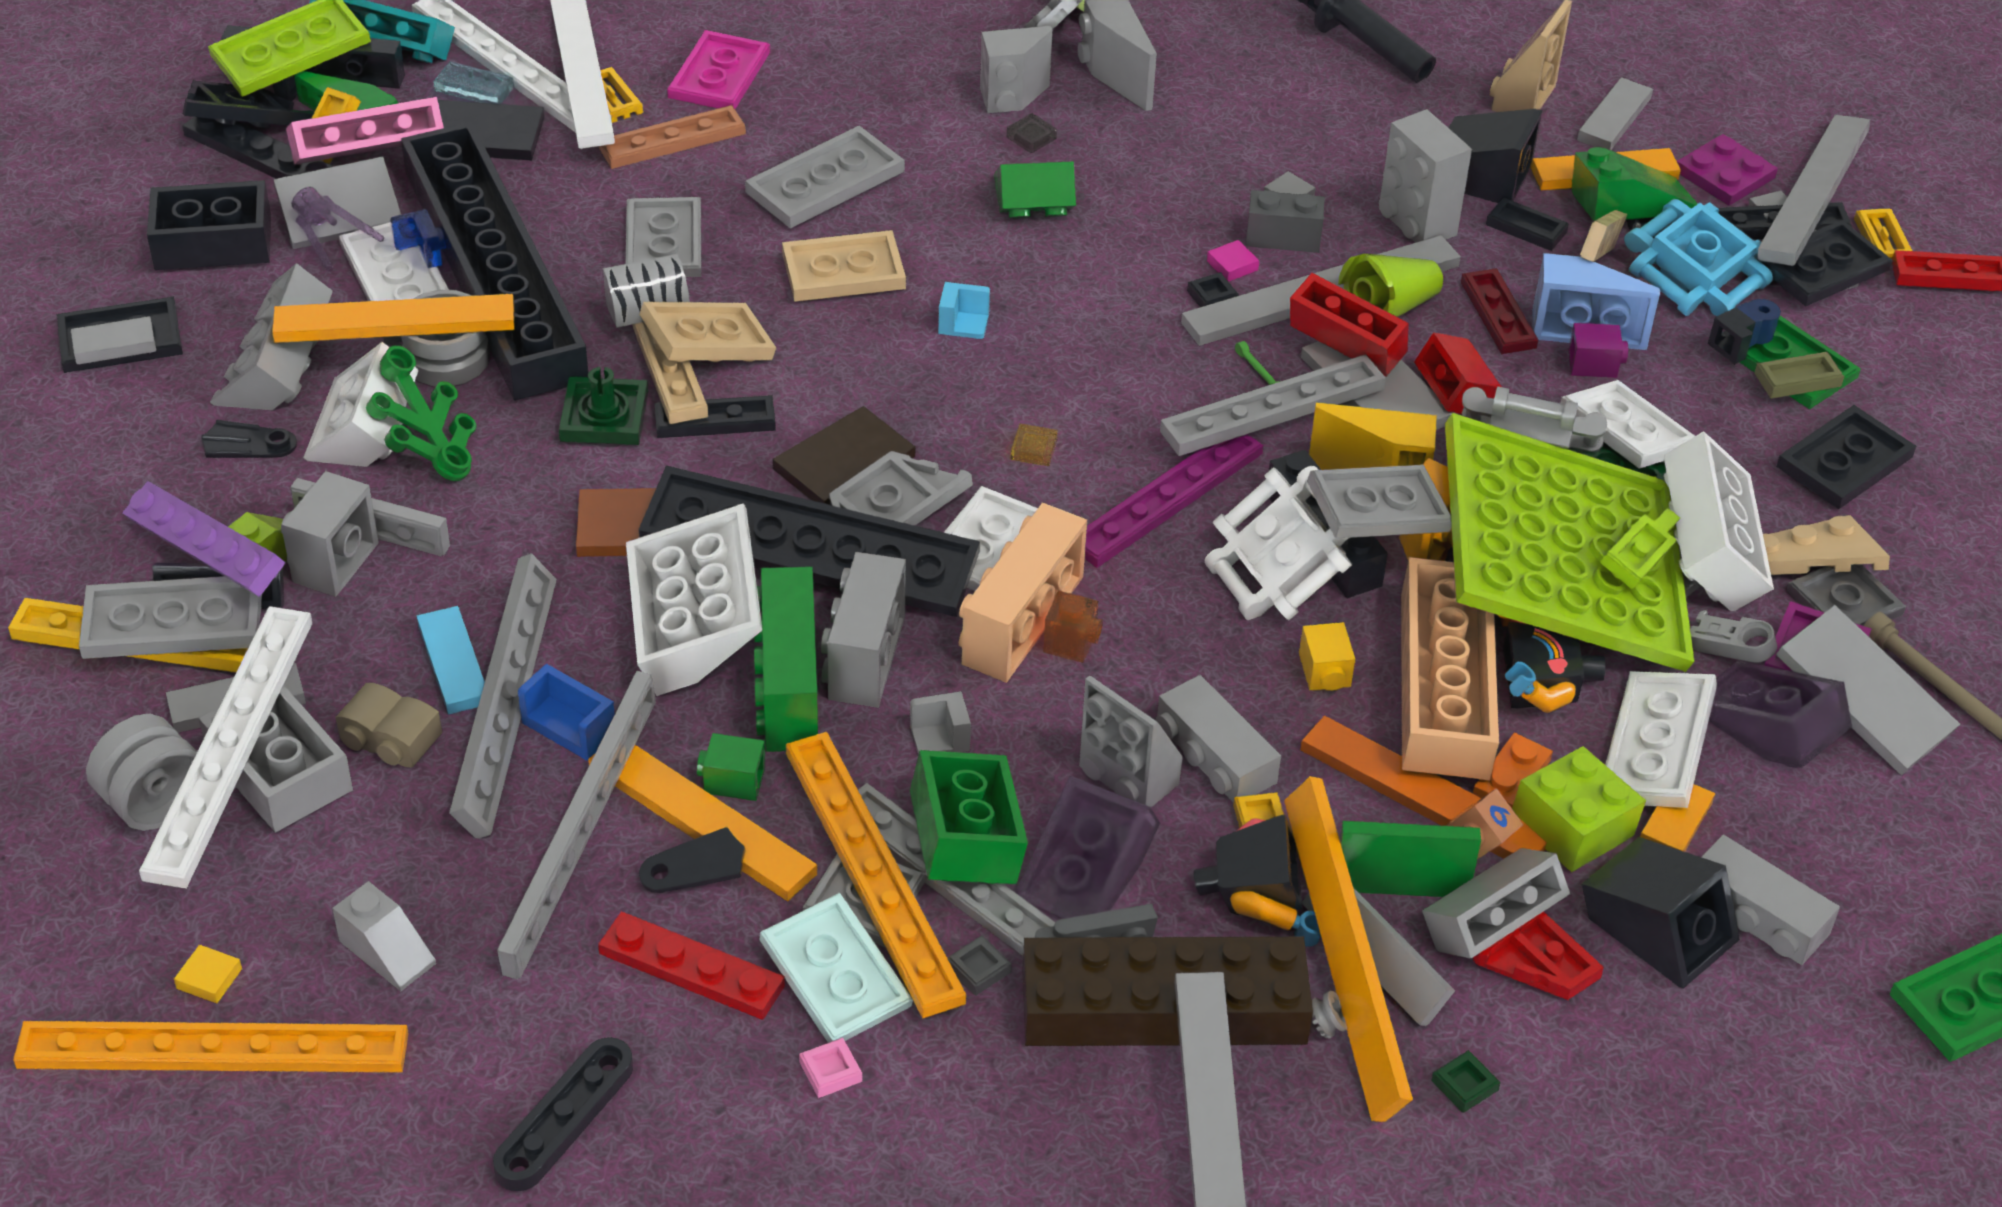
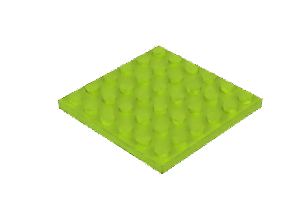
[1445,413,1694,672]

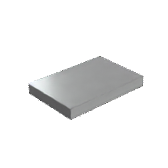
[273,157,403,249]
[626,197,701,277]
[1307,465,1452,538]

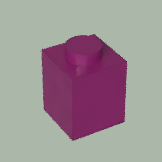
[1568,323,1628,378]

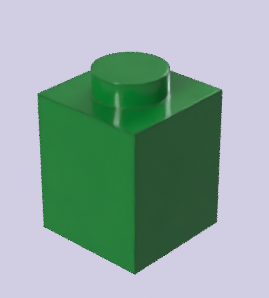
[697,733,766,801]

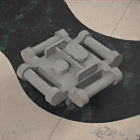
[1462,386,1607,454]

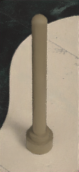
[1864,612,2002,740]

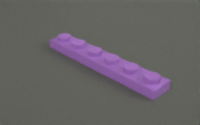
[122,481,285,597]

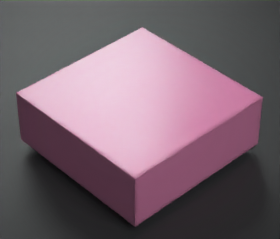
[799,1038,862,1098]

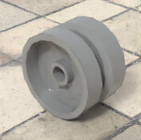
[400,290,490,386]
[86,713,198,831]

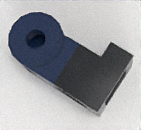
[1708,299,1781,365]

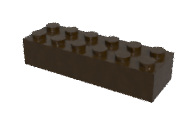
[1022,936,1313,1046]

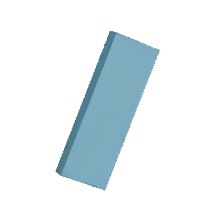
[417,606,485,715]

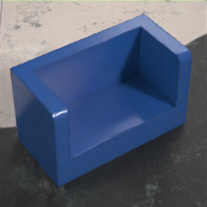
[518,664,615,761]

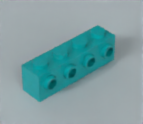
[309,0,455,64]

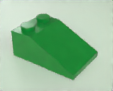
[1571,147,1698,221]

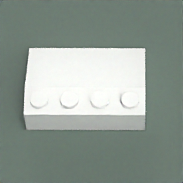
[626,503,763,696]

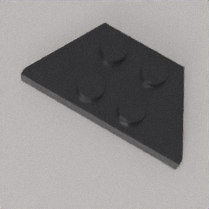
[183,80,314,128]

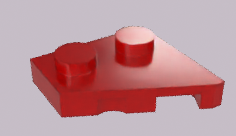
[1473,911,1604,1000]

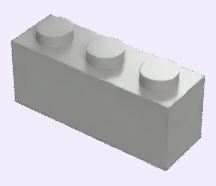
[1156,675,1281,803]
[1702,834,1840,965]
[1422,848,1570,958]

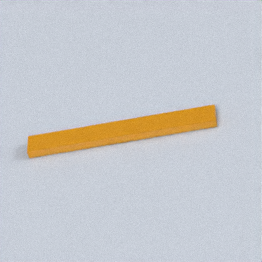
[786,732,966,1019]
[1284,776,1413,1122]
[13,1021,409,1072]

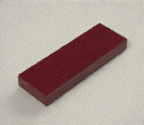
[1461,268,1538,354]

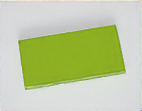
[208,0,371,97]

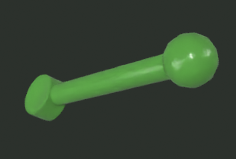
[1235,341,1280,385]

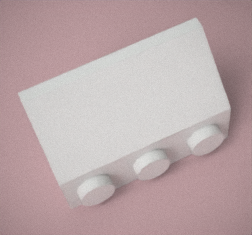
[303,342,419,467]

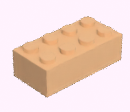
[959,502,1087,683]

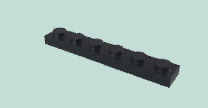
[182,117,334,179]

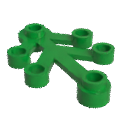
[366,346,477,481]

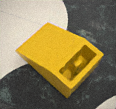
[1309,403,1437,470]

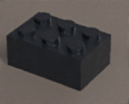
[147,180,271,270]

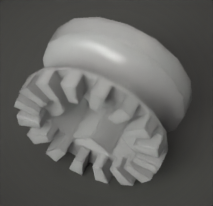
[1312,990,1348,1039]

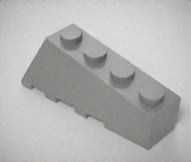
[210,263,333,410]

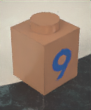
[1446,788,1524,860]

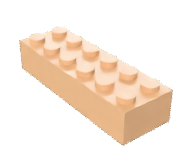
[1401,557,1499,780]

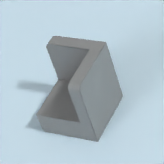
[910,691,971,755]

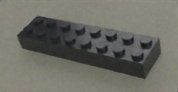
[221,25,405,89]

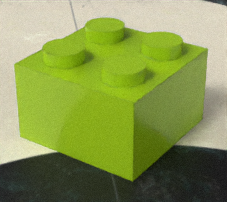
[1512,746,1646,872]

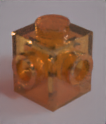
[1043,590,1103,663]

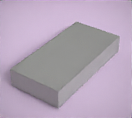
[71,316,156,364]

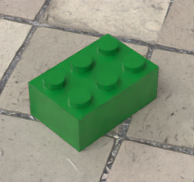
[910,750,1028,884]

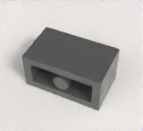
[1246,190,1325,253]

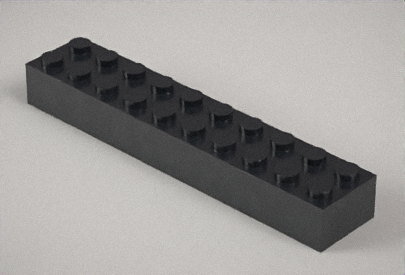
[401,122,589,401]

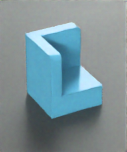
[938,282,990,339]

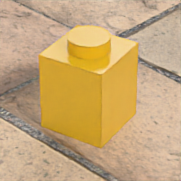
[1299,622,1355,691]

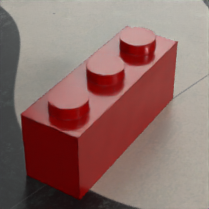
[1290,273,1409,377]

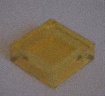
[1011,423,1058,466]

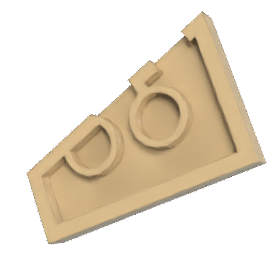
[1763,515,1890,575]

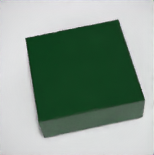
[1431,1050,1501,1113]

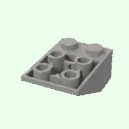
[1079,676,1182,812]

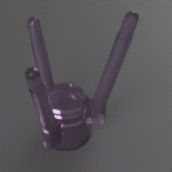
[291,186,384,272]

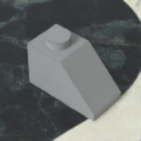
[332,881,436,991]

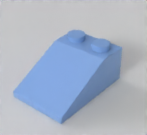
[1532,253,1660,350]

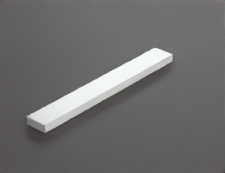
[412,0,612,133]
[550,0,615,149]
[139,606,312,889]

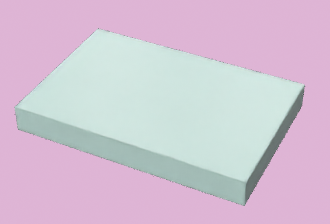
[759,893,913,1043]

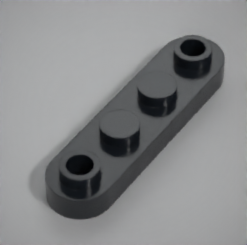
[493,1037,633,1191]

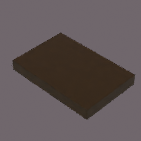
[773,406,916,505]

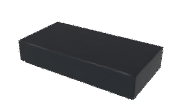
[1486,198,1569,251]

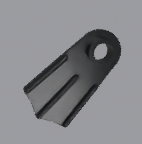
[201,420,297,458]
[639,827,746,893]

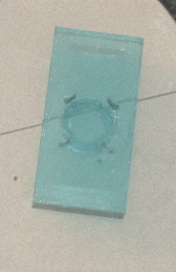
[433,61,514,104]

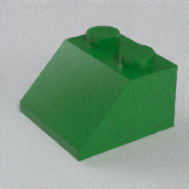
[994,161,1076,219]

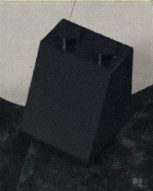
[1449,108,1542,203]
[1581,837,1740,989]

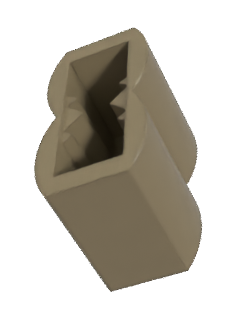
[335,683,442,767]

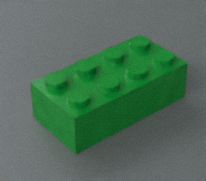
[754,567,818,752]

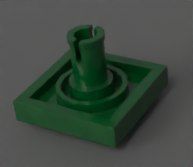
[559,367,648,445]

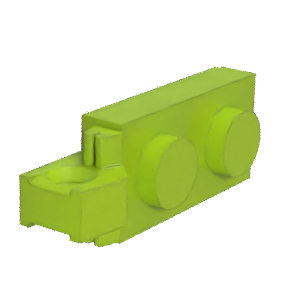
[1600,508,1680,589]

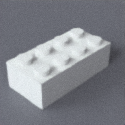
[1663,431,1774,611]

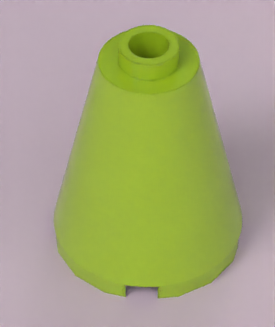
[1338,254,1443,317]

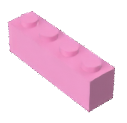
[286,97,444,165]

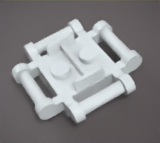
[1205,466,1352,620]

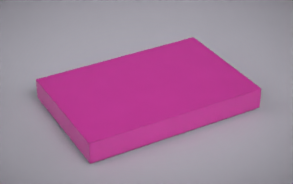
[667,30,770,109]

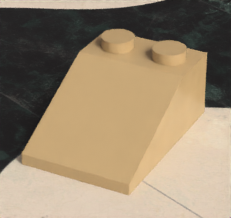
[1490,0,1572,112]

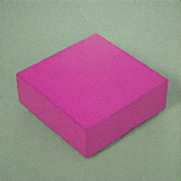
[1207,240,1259,282]

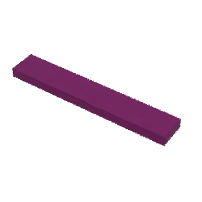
[1085,434,1264,568]

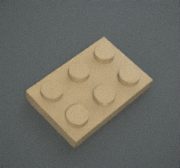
[782,230,906,302]
[639,302,776,362]

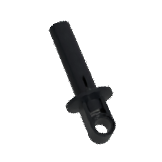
[1297,0,1436,83]

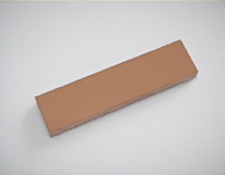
[599,106,746,169]

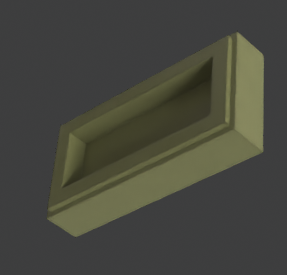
[1754,352,1844,399]

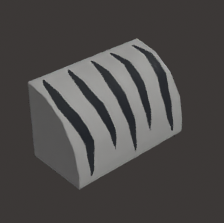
[603,254,690,328]

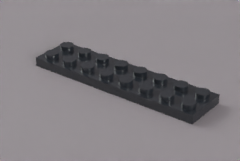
[638,465,980,617]

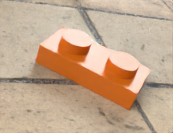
[1473,732,1553,808]

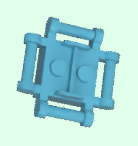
[1624,199,1773,316]

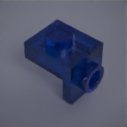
[390,209,446,268]

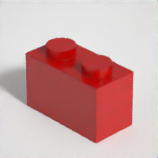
[1414,332,1501,414]

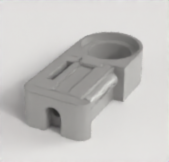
[1690,610,1777,662]

